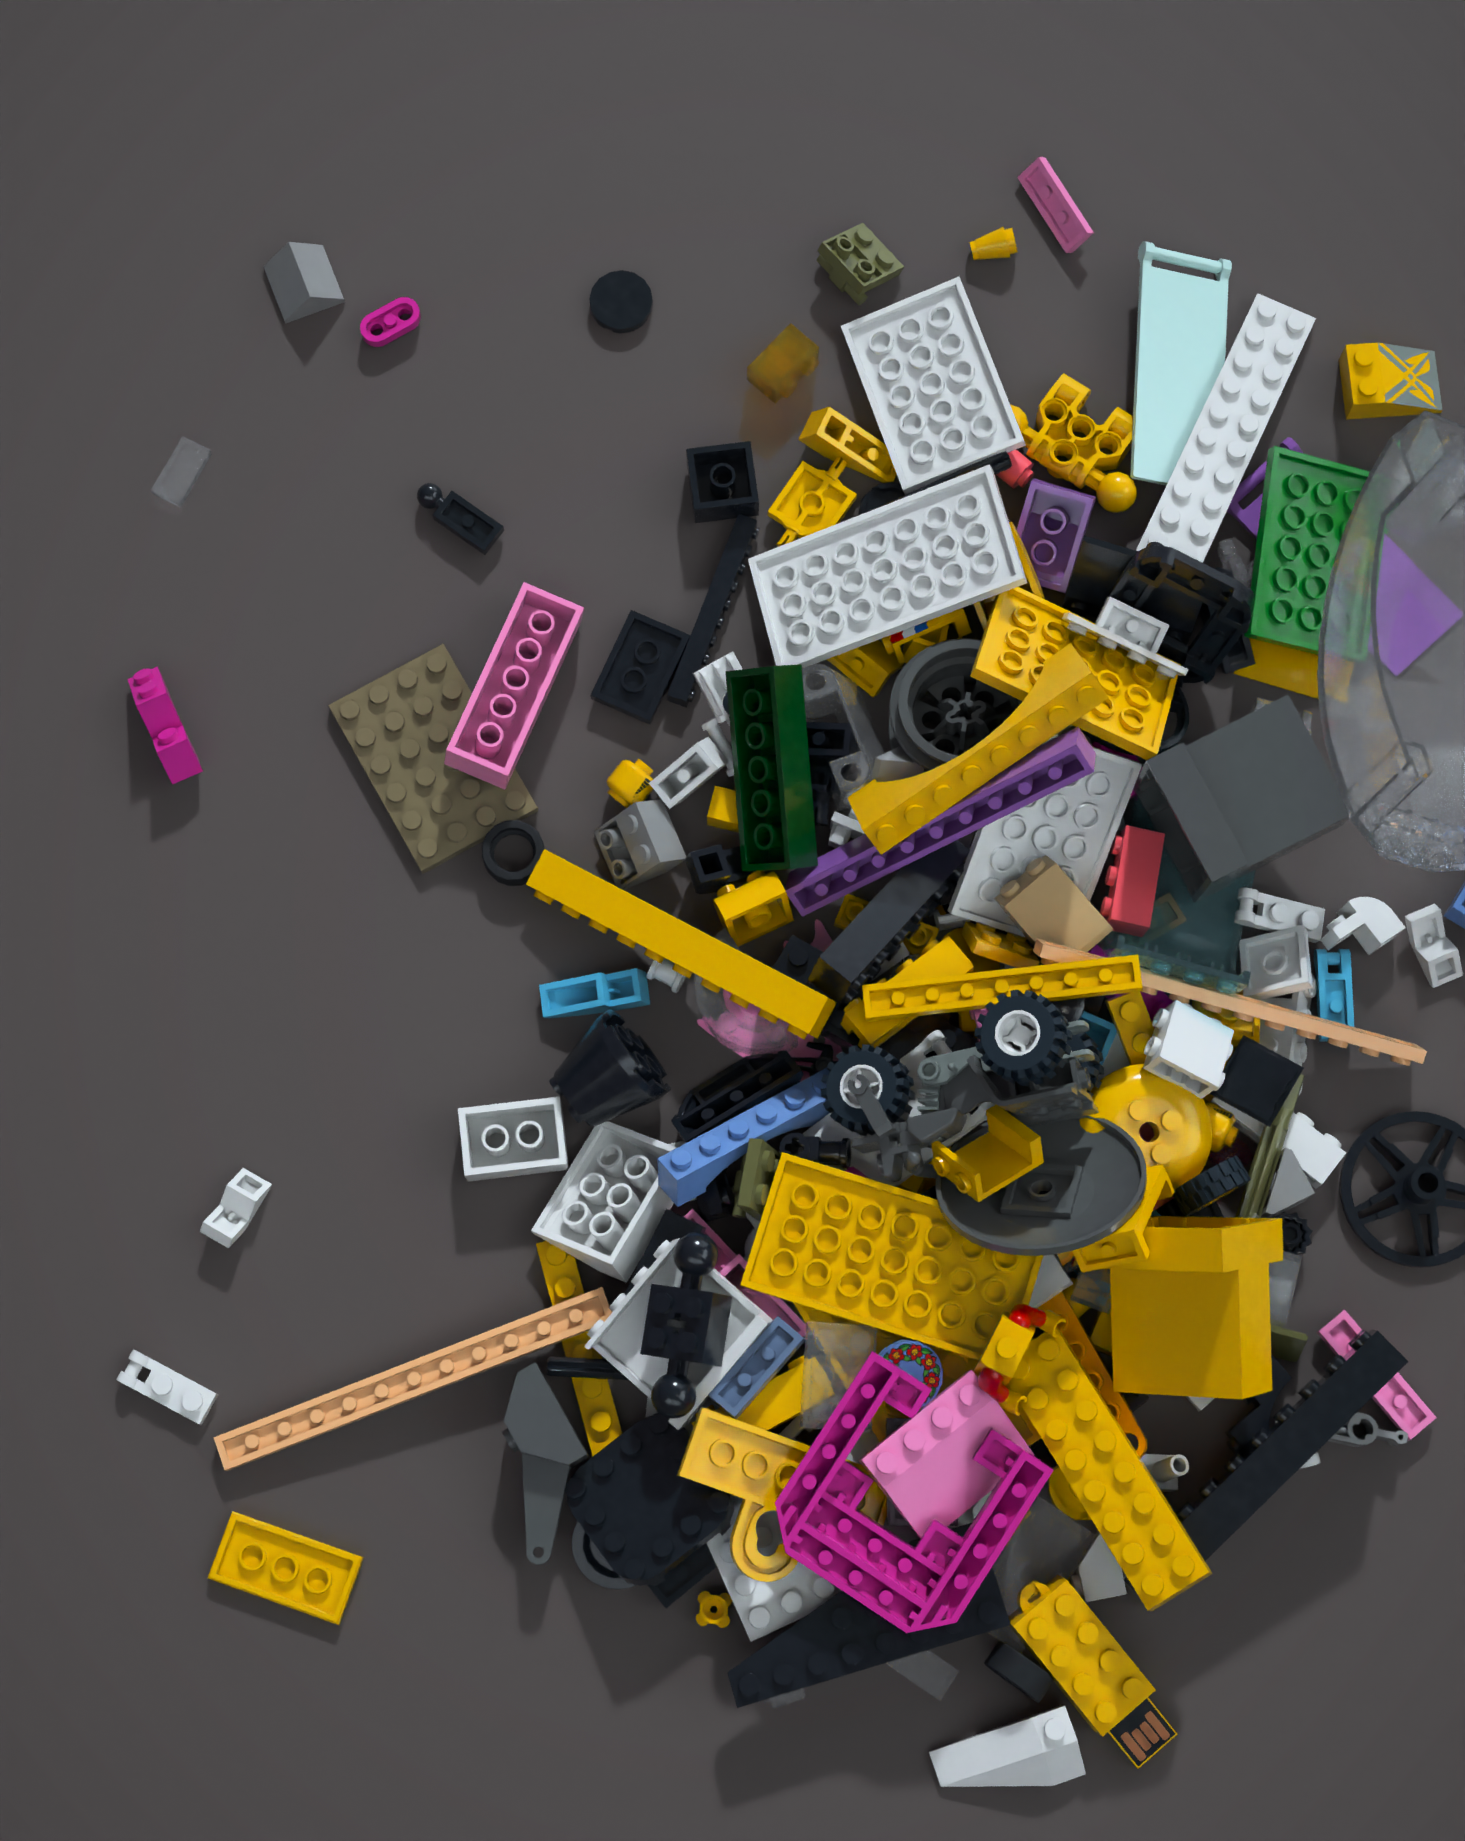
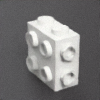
[1143,1000,1234,1099]

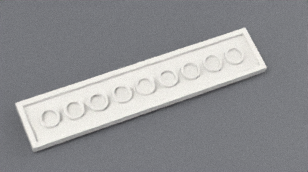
[1136,293,1316,563]

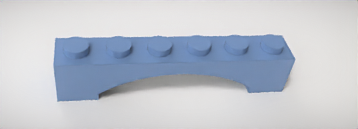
[657,1068,830,1207]

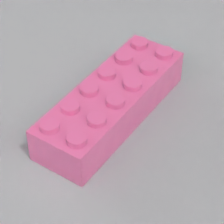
[444,582,584,790]

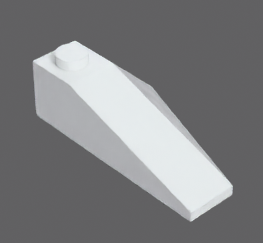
[929,1705,1086,1787]

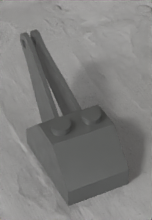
[502,1362,590,1565]

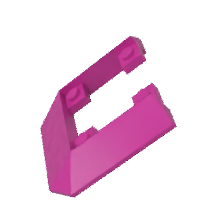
[775,1351,1054,1633]

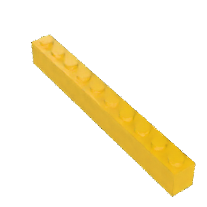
[526,849,837,1040]

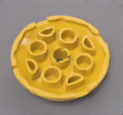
[1079,1064,1212,1200]

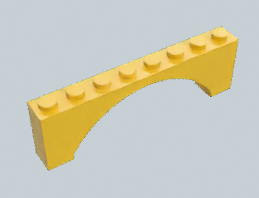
[847,643,1109,855]

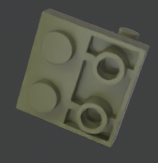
[816,223,904,306]
[732,1138,781,1222]

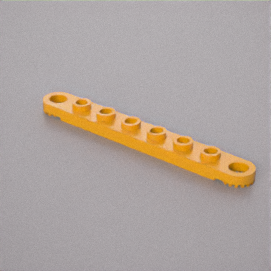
[1037,1291,1147,1458]

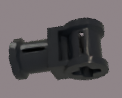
[779,1133,852,1169]

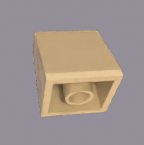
[994,855,1114,952]

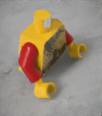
[974,1304,1066,1416]

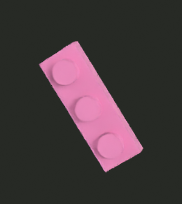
[1017,157,1094,253]

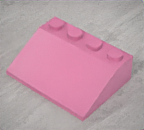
[858,1370,1034,1539]

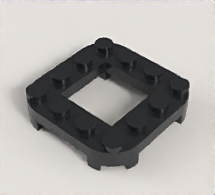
[1095,542,1254,688]

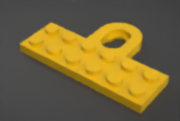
[677,1407,887,1582]

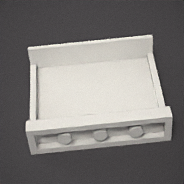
[584,1238,773,1430]

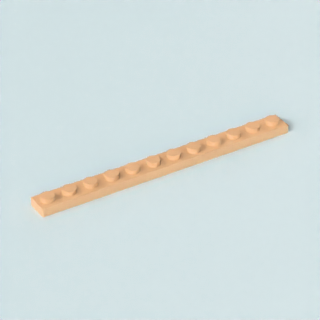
[1033,938,1427,1066]
[214,1287,612,1471]

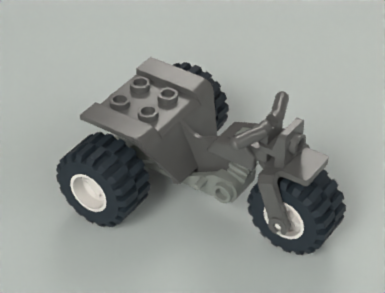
[821,990,1104,1182]

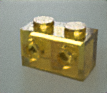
[747,323,819,404]

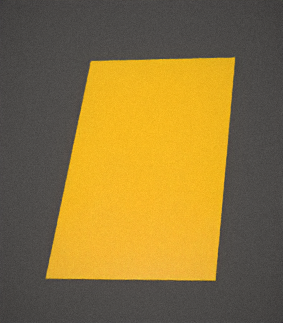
[1233,638,1355,706]

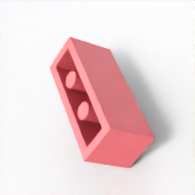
[1100,825,1165,937]

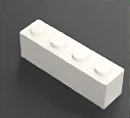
[1211,1097,1346,1189]

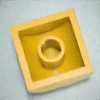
[713,870,794,948]

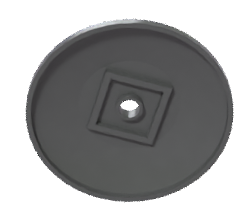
[935,1113,1147,1256]

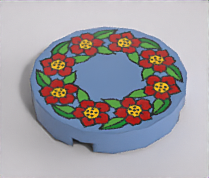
[878,1339,943,1407]

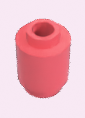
[996,450,1034,489]

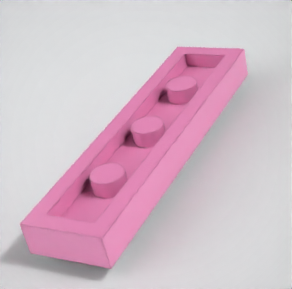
[1317,1310,1437,1440]

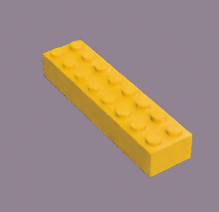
[1008,1327,1213,1611]

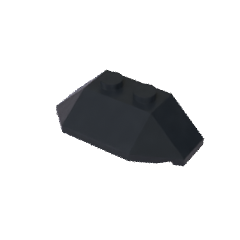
[671,1050,804,1143]

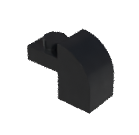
[685,844,755,894]

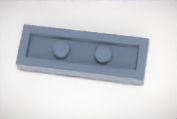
[708,1316,805,1420]

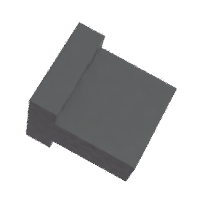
[1133,694,1353,903]

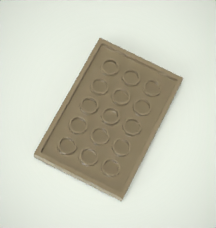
[328,644,538,874]

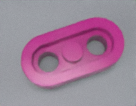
[360,297,421,347]

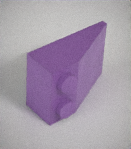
[1017,479,1096,593]

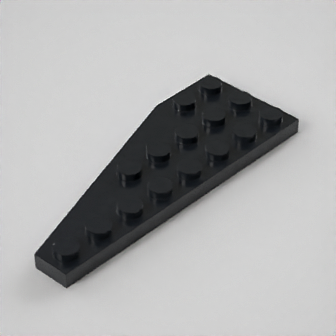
[727,1523,1011,1708]

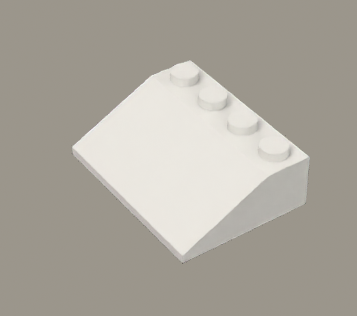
[531,1121,677,1283]

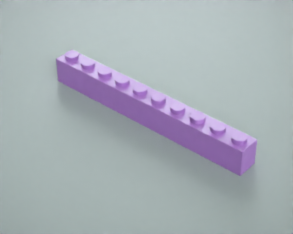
[785,726,1096,917]

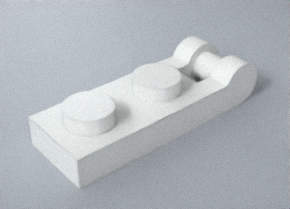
[1234,888,1325,943]
[116,1349,218,1425]

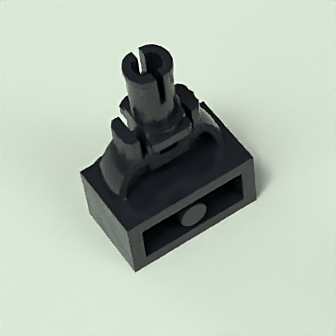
[806,722,863,826]

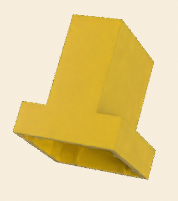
[1103,1216,1283,1399]

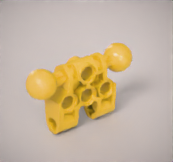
[1010,373,1137,513]

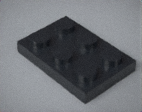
[590,610,690,724]

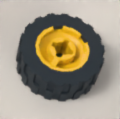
[1173,1156,1251,1217]

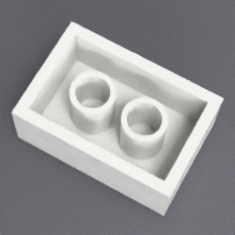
[458,1096,569,1182]

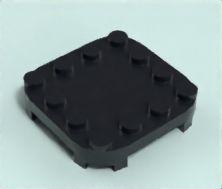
[565,1413,735,1586]

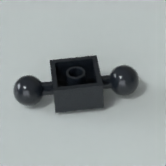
[640,1232,732,1419]

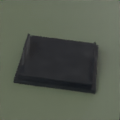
[1210,1035,1304,1127]

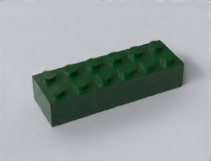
[725,664,818,871]

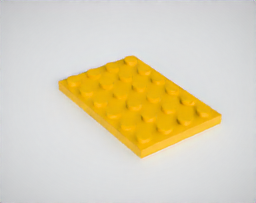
[970,587,1181,760]

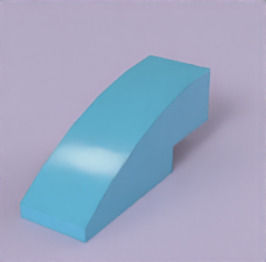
[539,968,650,1019]

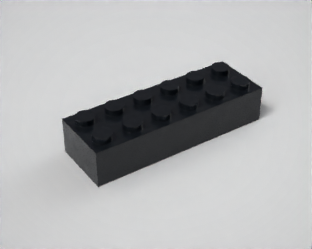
[805,840,970,1012]

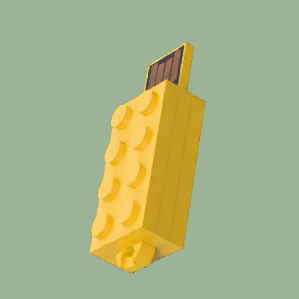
[1008,1574,1177,1769]

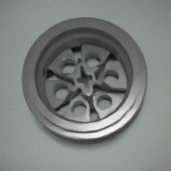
[888,638,1022,773]

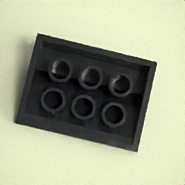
[1062,535,1203,645]

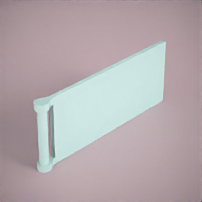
[1130,241,1232,486]

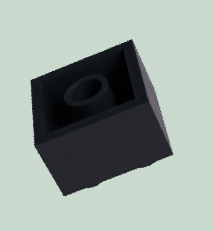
[686,441,759,523]

